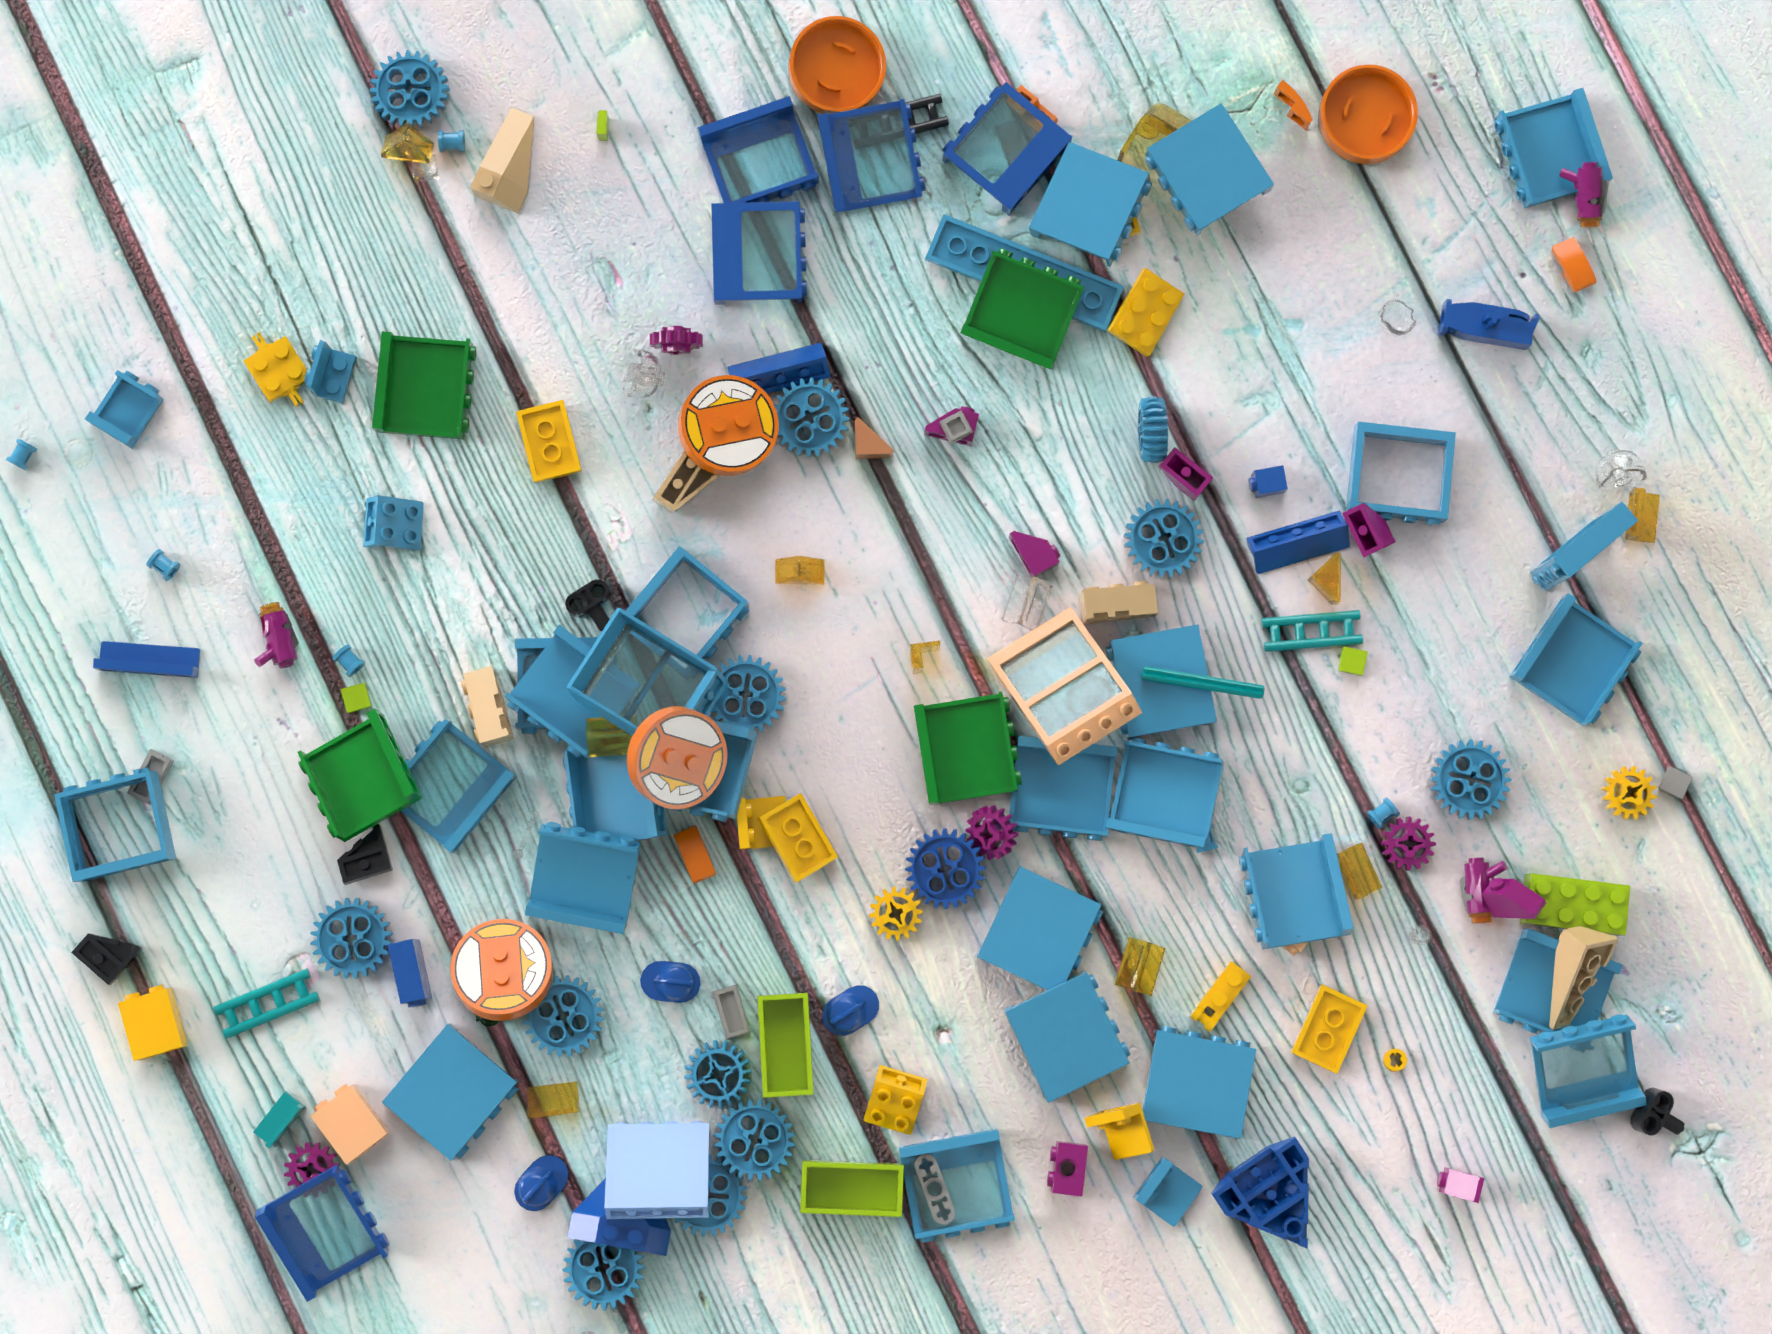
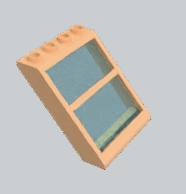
[987,607,1142,765]

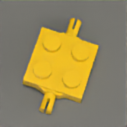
[243,333,307,407]

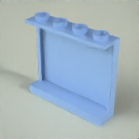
[605,1121,710,1219]

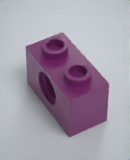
[1047,1141,1088,1197]

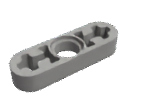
[914,1153,955,1225]

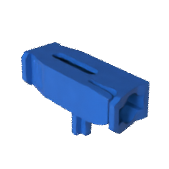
[1438,299,1540,350]

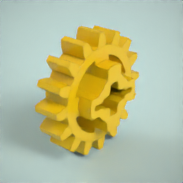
[1601,766,1657,820]
[869,886,923,941]

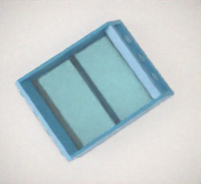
[566,608,729,736]

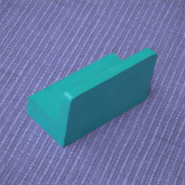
[253,1091,306,1148]

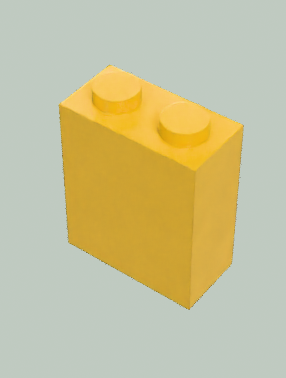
[118,985,188,1061]

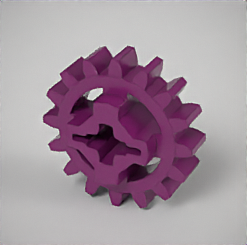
[650,326,703,355]
[965,805,1019,860]
[1380,816,1436,871]
[284,1142,340,1197]

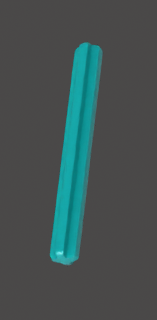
[1142,666,1265,699]

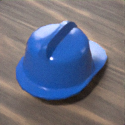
[640,961,701,1003]
[822,985,879,1036]
[514,1155,568,1211]

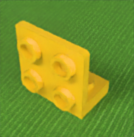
[737,796,786,850]
[863,1065,927,1135]
[1084,1102,1154,1160]

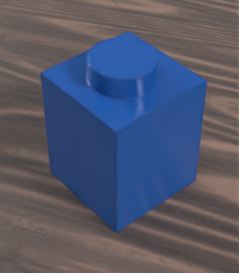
[1248,465,1288,498]

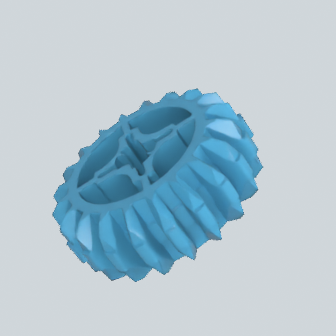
[1138,396,1168,463]
[684,1040,752,1109]

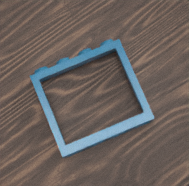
[1346,421,1456,526]
[1530,502,1638,591]
[626,546,749,680]
[54,767,176,882]

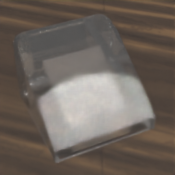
[411,154,439,182]

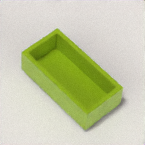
[1519,873,1631,936]
[757,993,814,1098]
[800,1160,904,1217]

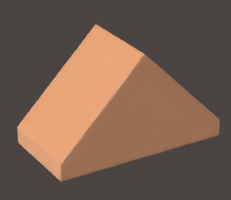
[855,417,894,459]

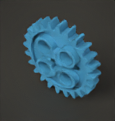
[370,50,450,130]
[774,377,850,458]
[1123,499,1204,579]
[710,655,786,732]
[1429,739,1512,820]
[310,898,393,979]
[523,975,605,1057]
[713,1099,795,1182]
[674,1154,748,1237]
[562,1240,646,1311]

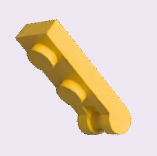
[1189,961,1251,1032]

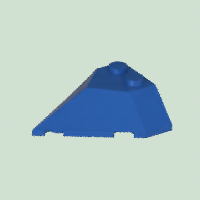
[1211,1136,1309,1249]
[567,1178,671,1256]

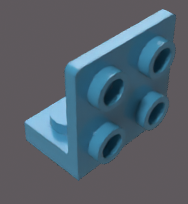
[304,340,357,404]
[363,495,424,550]
[1133,1156,1202,1227]

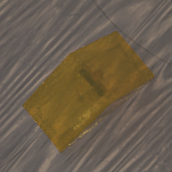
[381,123,434,163]
[1308,553,1341,605]
[775,556,825,585]

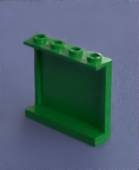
[960,248,1084,370]
[372,331,476,440]
[914,691,1022,805]
[297,708,423,842]

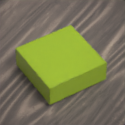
[596,110,609,141]
[1338,646,1368,676]
[341,682,372,714]

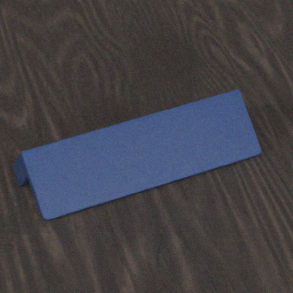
[727,343,831,394]
[1246,510,1350,574]
[93,641,200,678]

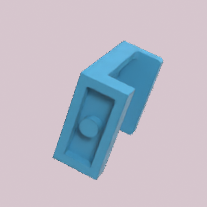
[85,370,164,449]

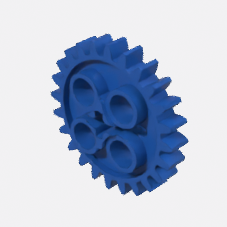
[905,828,986,909]

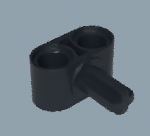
[565,579,610,632]
[1630,1087,1685,1136]

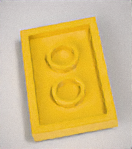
[1107,268,1185,357]
[516,400,582,484]
[757,793,838,883]
[1290,984,1368,1074]

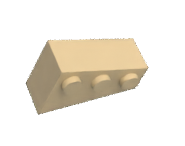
[652,450,720,513]
[1079,581,1158,625]
[461,666,514,747]

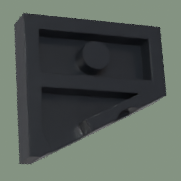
[337,824,393,885]
[71,933,143,985]

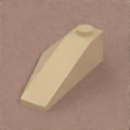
[470,107,534,214]
[1549,926,1618,1030]

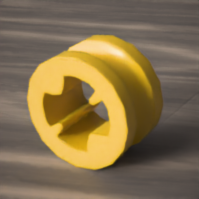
[1383,1049,1407,1072]

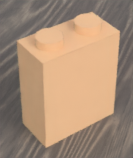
[310,1084,391,1165]

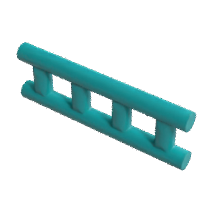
[1261,610,1363,652]
[213,968,320,1039]

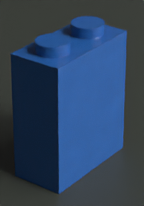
[388,939,432,1008]

